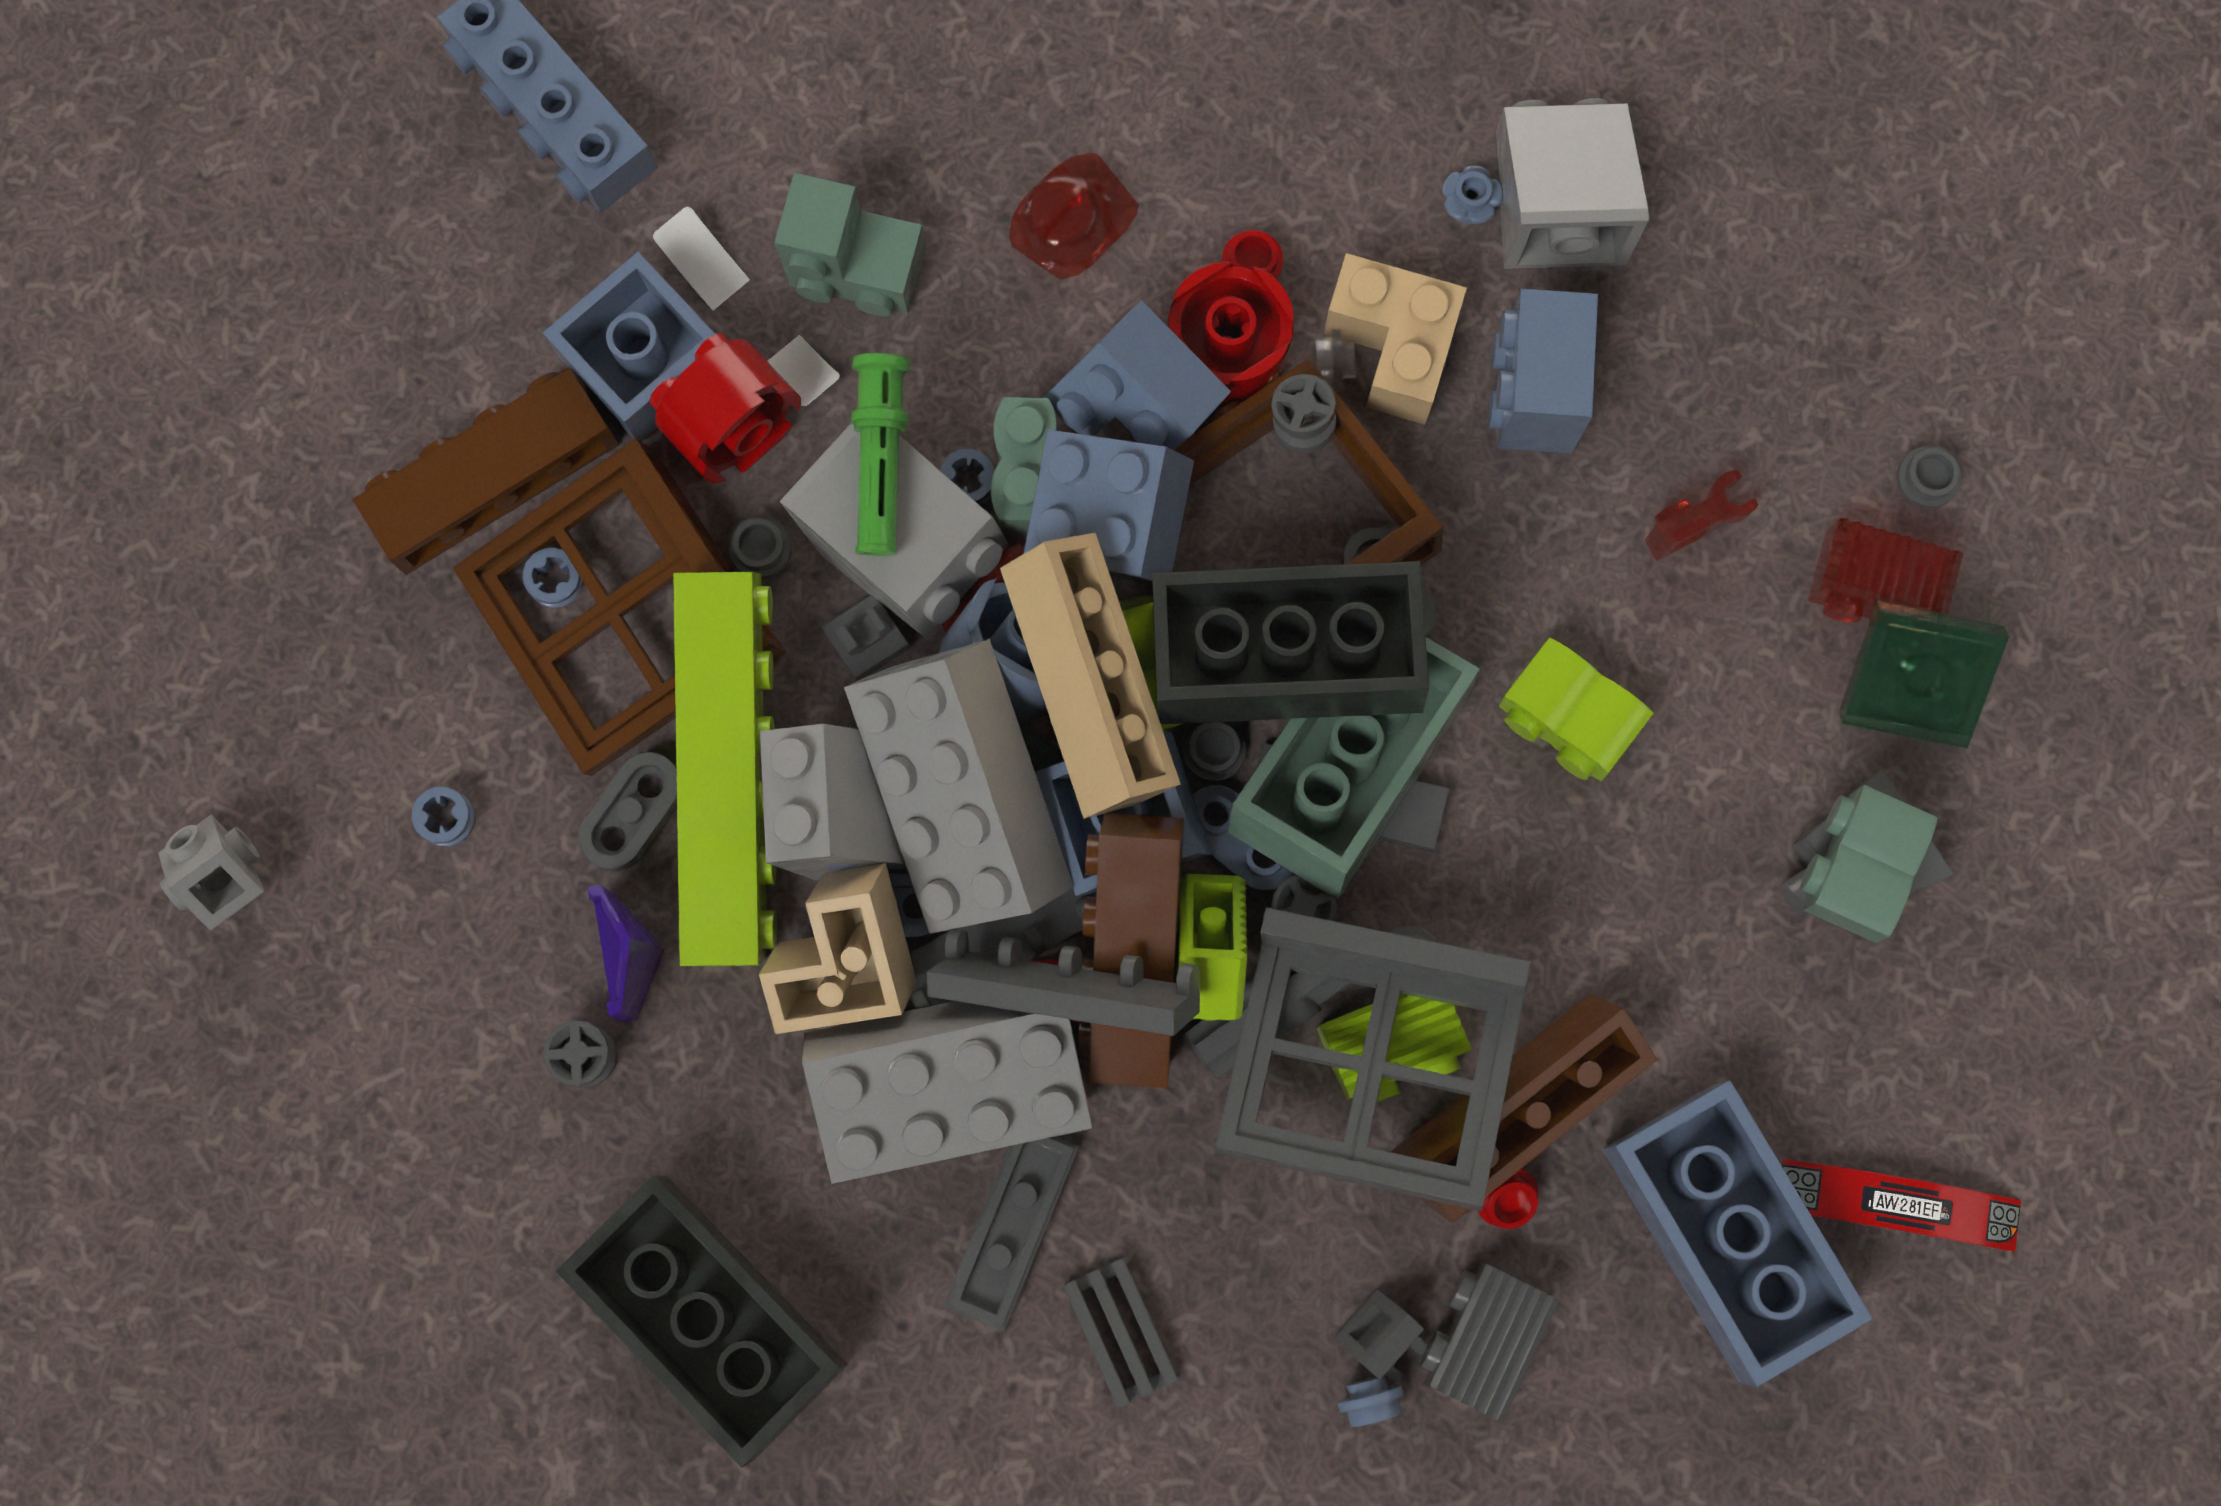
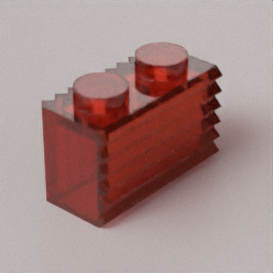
[1808,518,1963,640]

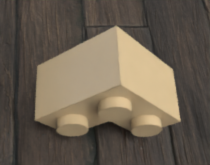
[1324,253,1467,425]
[759,863,917,1034]

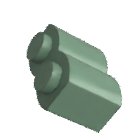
[991,397,1057,539]
[1800,785,1938,943]

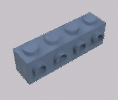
[437,0,658,213]

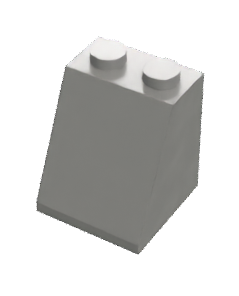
[1496,98,1649,269]
[780,424,1009,638]
[760,724,908,881]

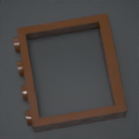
[1172,358,1443,572]

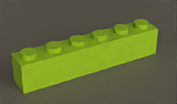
[673,572,778,966]

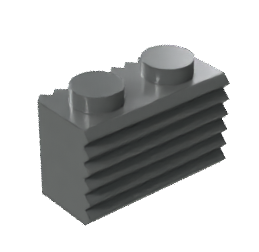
[1420,1263,1559,1424]

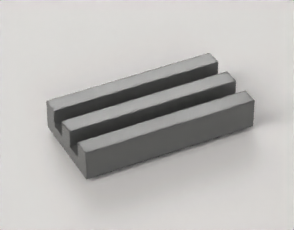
[1063,1258,1178,1409]

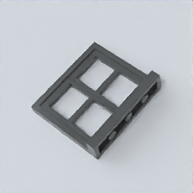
[1215,908,1531,1211]

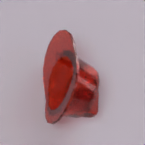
[1009,153,1139,280]

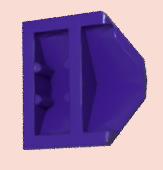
[587,885,664,1023]

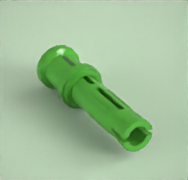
[851,353,911,556]

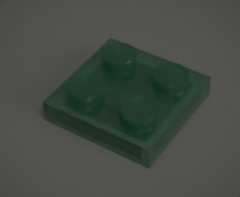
[1839,601,2009,749]

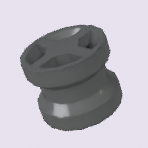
[1271,374,1336,454]
[1270,875,1337,921]
[543,1020,617,1088]

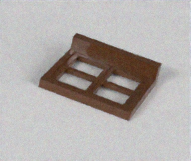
[453,438,786,776]

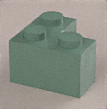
[774,173,926,317]

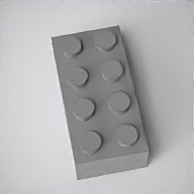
[844,639,1074,934]
[802,1001,1092,1184]

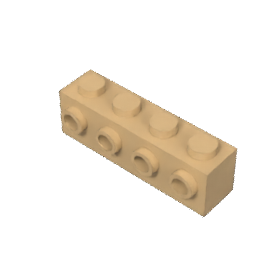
[1000,533,1181,819]

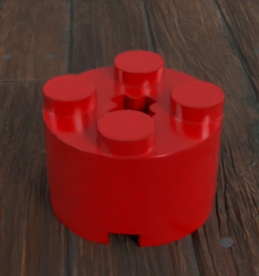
[1167,262,1294,407]
[649,333,801,484]

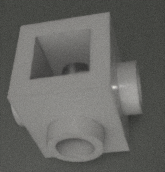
[158,814,264,931]

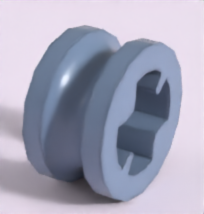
[940,449,994,506]
[523,548,583,608]
[411,787,475,847]

